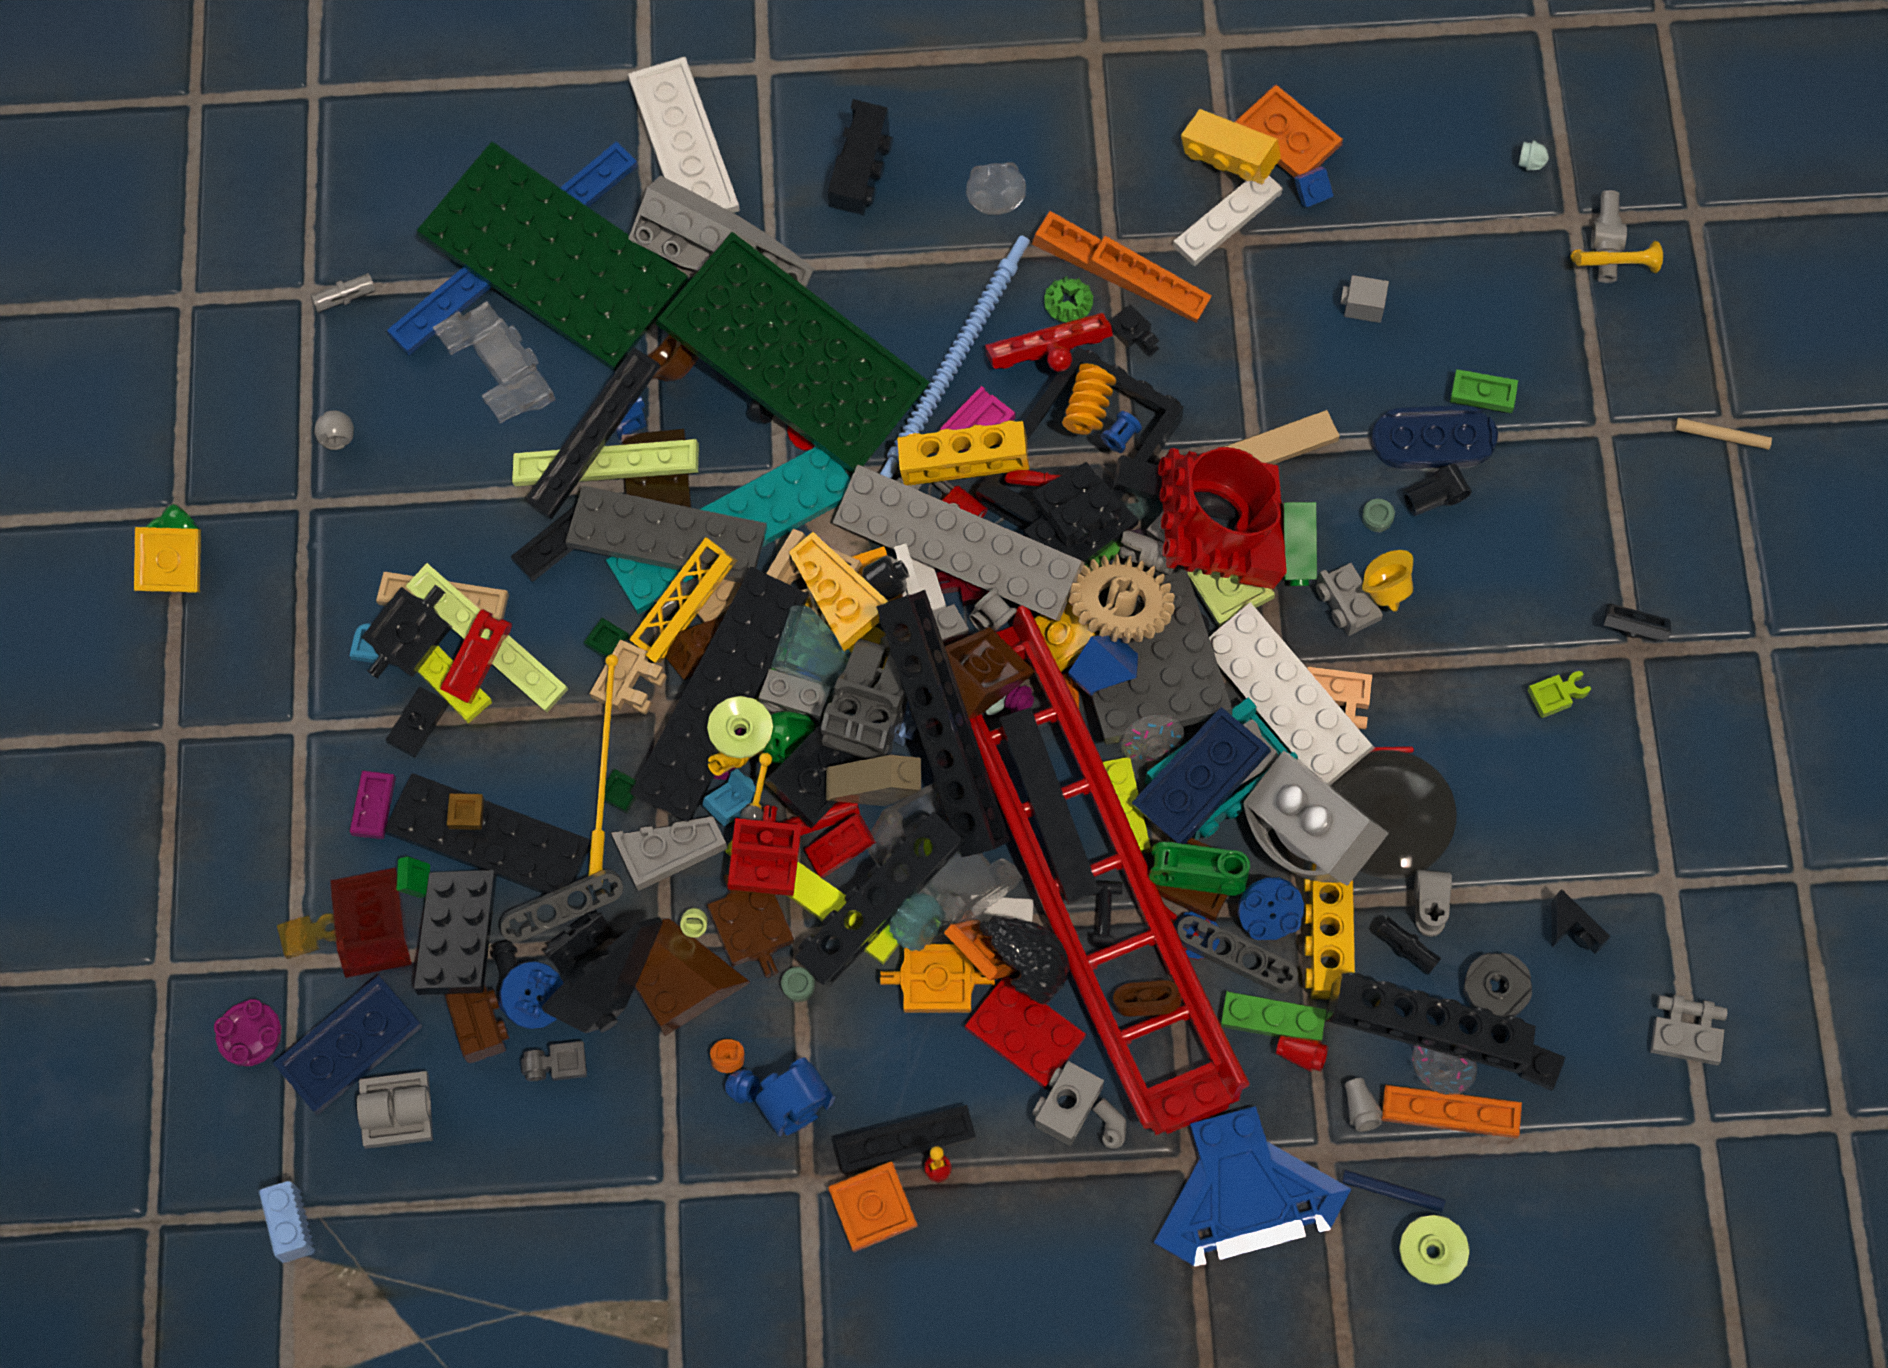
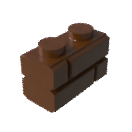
[445,985,510,1063]

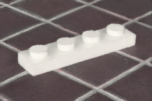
[1173,176,1283,266]

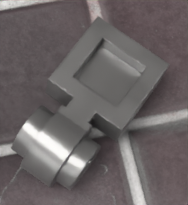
[521,1041,587,1081]

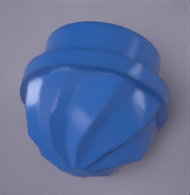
[725,1070,760,1104]

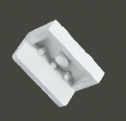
[894,543,946,612]

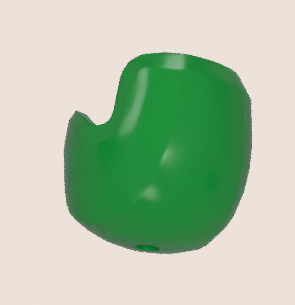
[762,711,816,764]

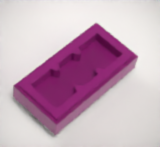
[350,771,396,839]

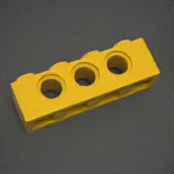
[897,421,1030,486]
[1304,863,1355,1000]

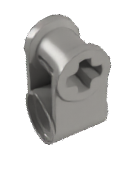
[969,587,1017,632]
[1414,870,1452,937]

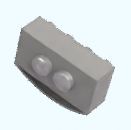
[1243,750,1389,886]

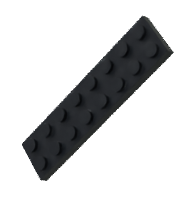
[630,567,809,822]

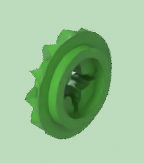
[1044,276,1093,323]

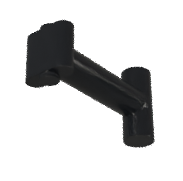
[1091,880,1123,948]

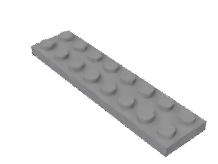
[833,465,1085,621]

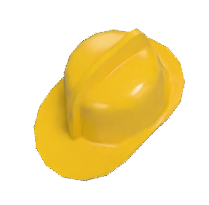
[1362,550,1414,612]

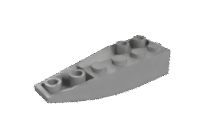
[629,175,814,288]

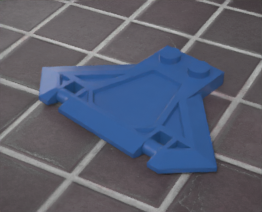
[1154,1106,1351,1267]

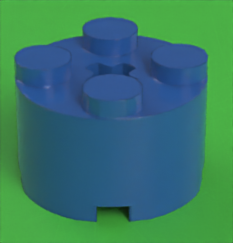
[756,1057,835,1137]

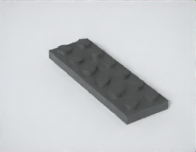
[566,486,767,583]

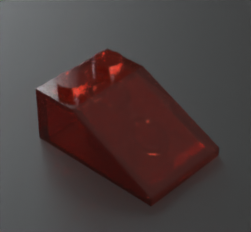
[330,867,412,978]

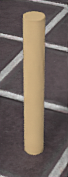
[1675,418,1772,450]

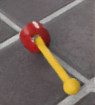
[924,1146,952,1183]

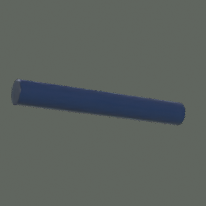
[1341,1170,1445,1213]

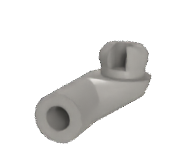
[1093,1098,1127,1149]

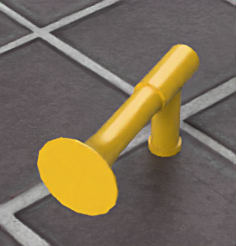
[1571,241,1663,273]

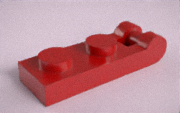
[440,609,512,704]

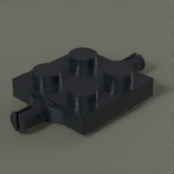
[361,585,453,679]

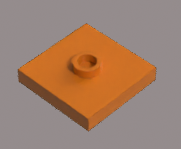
[944,919,1018,981]
[828,1161,917,1253]

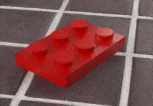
[965,976,1086,1089]

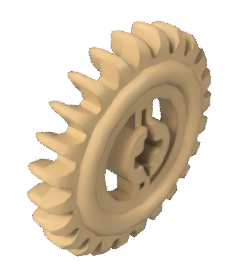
[1069,554,1175,643]

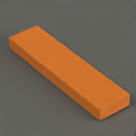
[1381,1085,1522,1139]

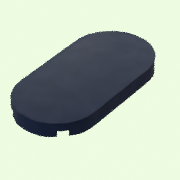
[1371,405,1498,469]

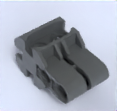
[821,638,921,759]

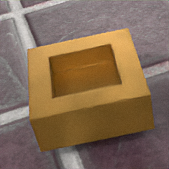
[447,794,484,830]

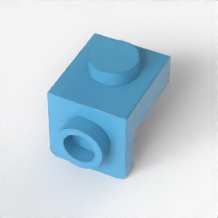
[702,768,756,827]

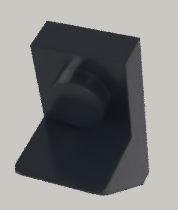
[1551,889,1611,954]

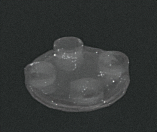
[966,162,1026,215]

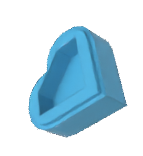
[349,623,379,663]

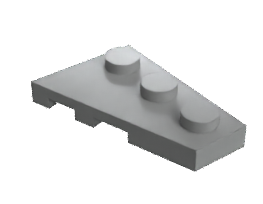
[611,817,728,891]

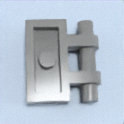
[1650,994,1727,1066]

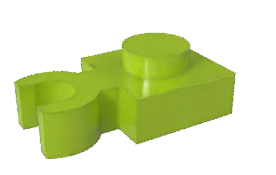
[1527,671,1591,718]

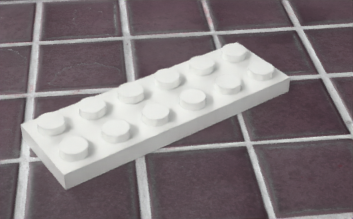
[628,57,740,213]
[1209,602,1374,785]

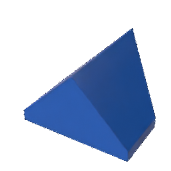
[1068,635,1138,696]

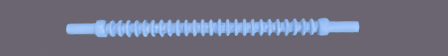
[880,235,1030,479]

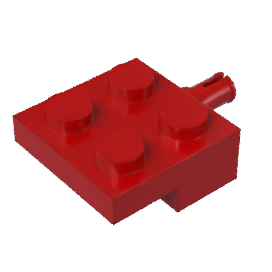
[728,805,801,896]

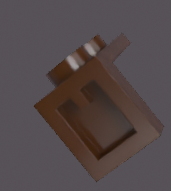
[665,615,725,680]

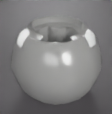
[314,411,355,450]

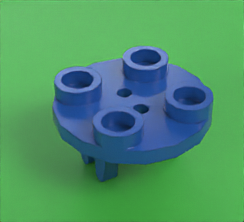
[1238,877,1304,940]
[499,962,564,1029]

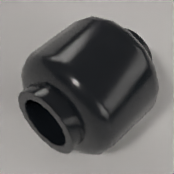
[862,555,910,601]

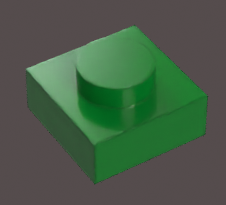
[397,857,430,898]

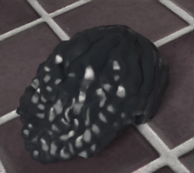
[979,916,1069,1005]

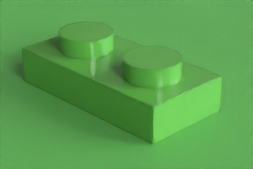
[1450,369,1518,413]

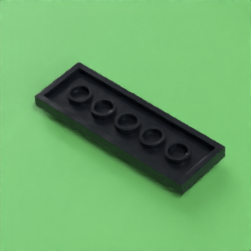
[384,773,591,897]

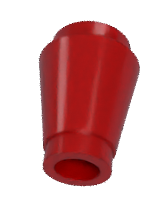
[1276,1035,1329,1073]

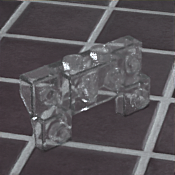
[433,301,555,423]

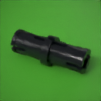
[1375,916,1442,975]

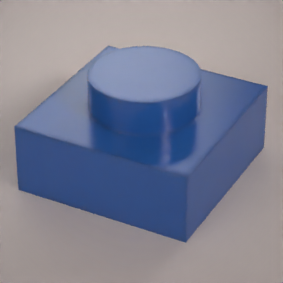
[1294,166,1334,208]

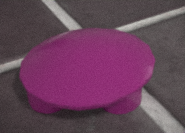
[214,999,282,1066]

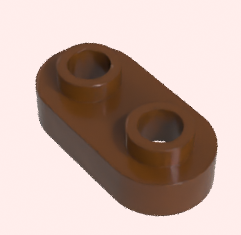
[1113,980,1181,1017]

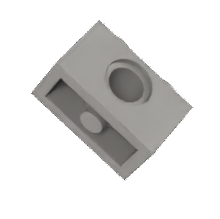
[1032,1061,1104,1147]

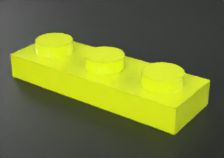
[1103,757,1151,854]

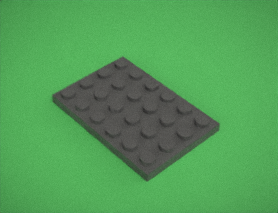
[1091,561,1232,745]

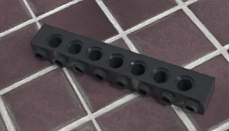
[876,590,1010,858]

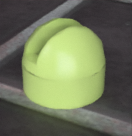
[680,908,708,937]

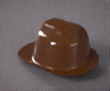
[648,335,699,381]

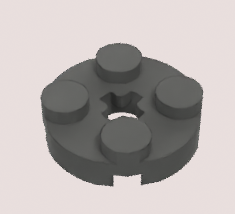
[1463,953,1532,1017]

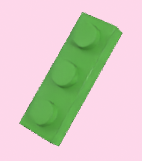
[1221,992,1327,1042]

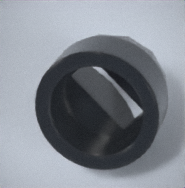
[747,400,774,423]

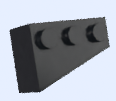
[828,99,893,215]

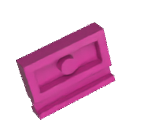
[940,386,1016,452]

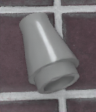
[1345,1078,1383,1132]

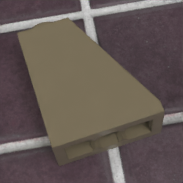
[826,755,921,806]

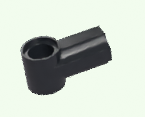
[1403,464,1472,516]

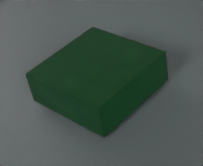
[584,618,629,659]
[597,768,637,814]

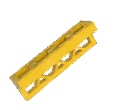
[629,537,738,663]

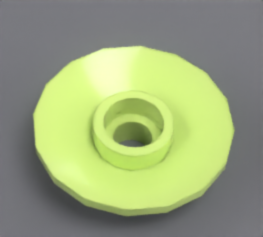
[707,696,773,759]
[1399,1215,1470,1285]

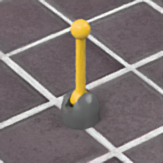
[739,753,772,821]

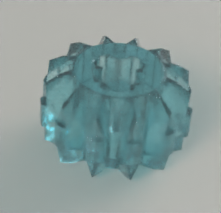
[889,893,946,951]

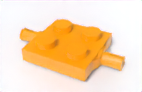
[880,944,995,1013]

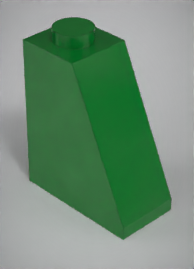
[1281,502,1317,586]

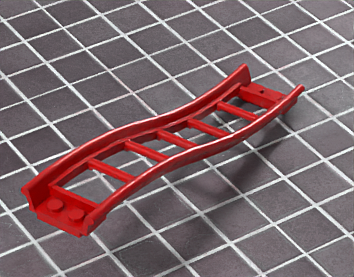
[970,605,1250,1136]

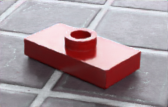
[804,814,876,878]

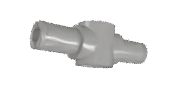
[1591,190,1627,283]

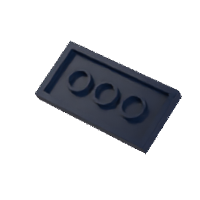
[1132,707,1271,844]
[273,975,423,1115]

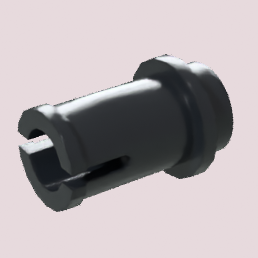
[491,942,518,984]

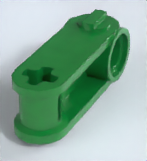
[1149,842,1250,896]

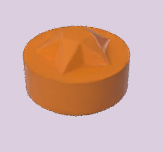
[710,1039,745,1073]

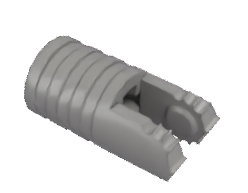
[1119,530,1174,575]

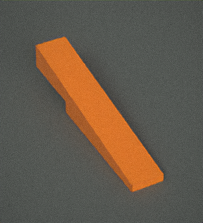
[1032,211,1212,323]

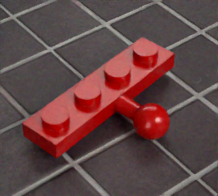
[985,313,1113,372]

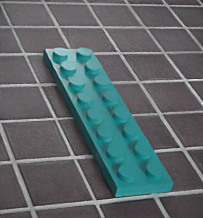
[606,447,851,615]

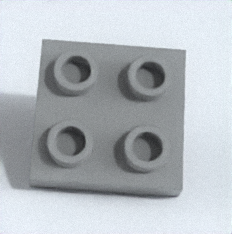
[357,1071,433,1149]

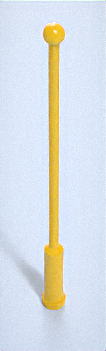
[589,654,618,885]

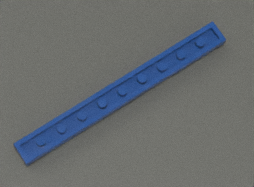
[387,141,637,356]

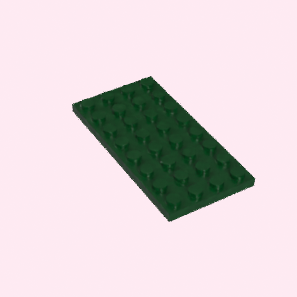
[416,141,688,371]
[656,232,930,474]

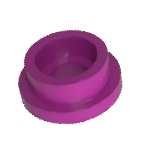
[1005,685,1034,714]

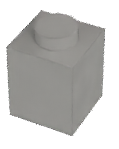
[1340,275,1389,323]

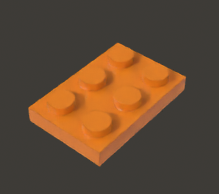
[1235,85,1343,177]

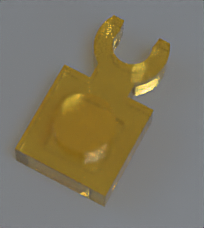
[277,914,340,959]

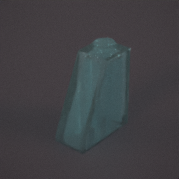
[771,605,851,693]

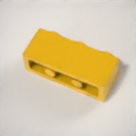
[1181,109,1281,185]

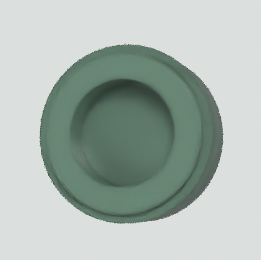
[1362,499,1395,532]
[781,967,815,1002]

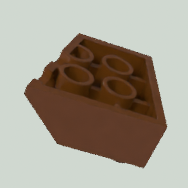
[609,919,750,1036]

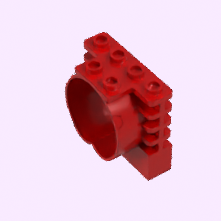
[1158,447,1287,589]

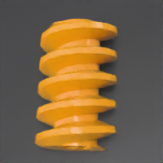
[1062,363,1117,435]

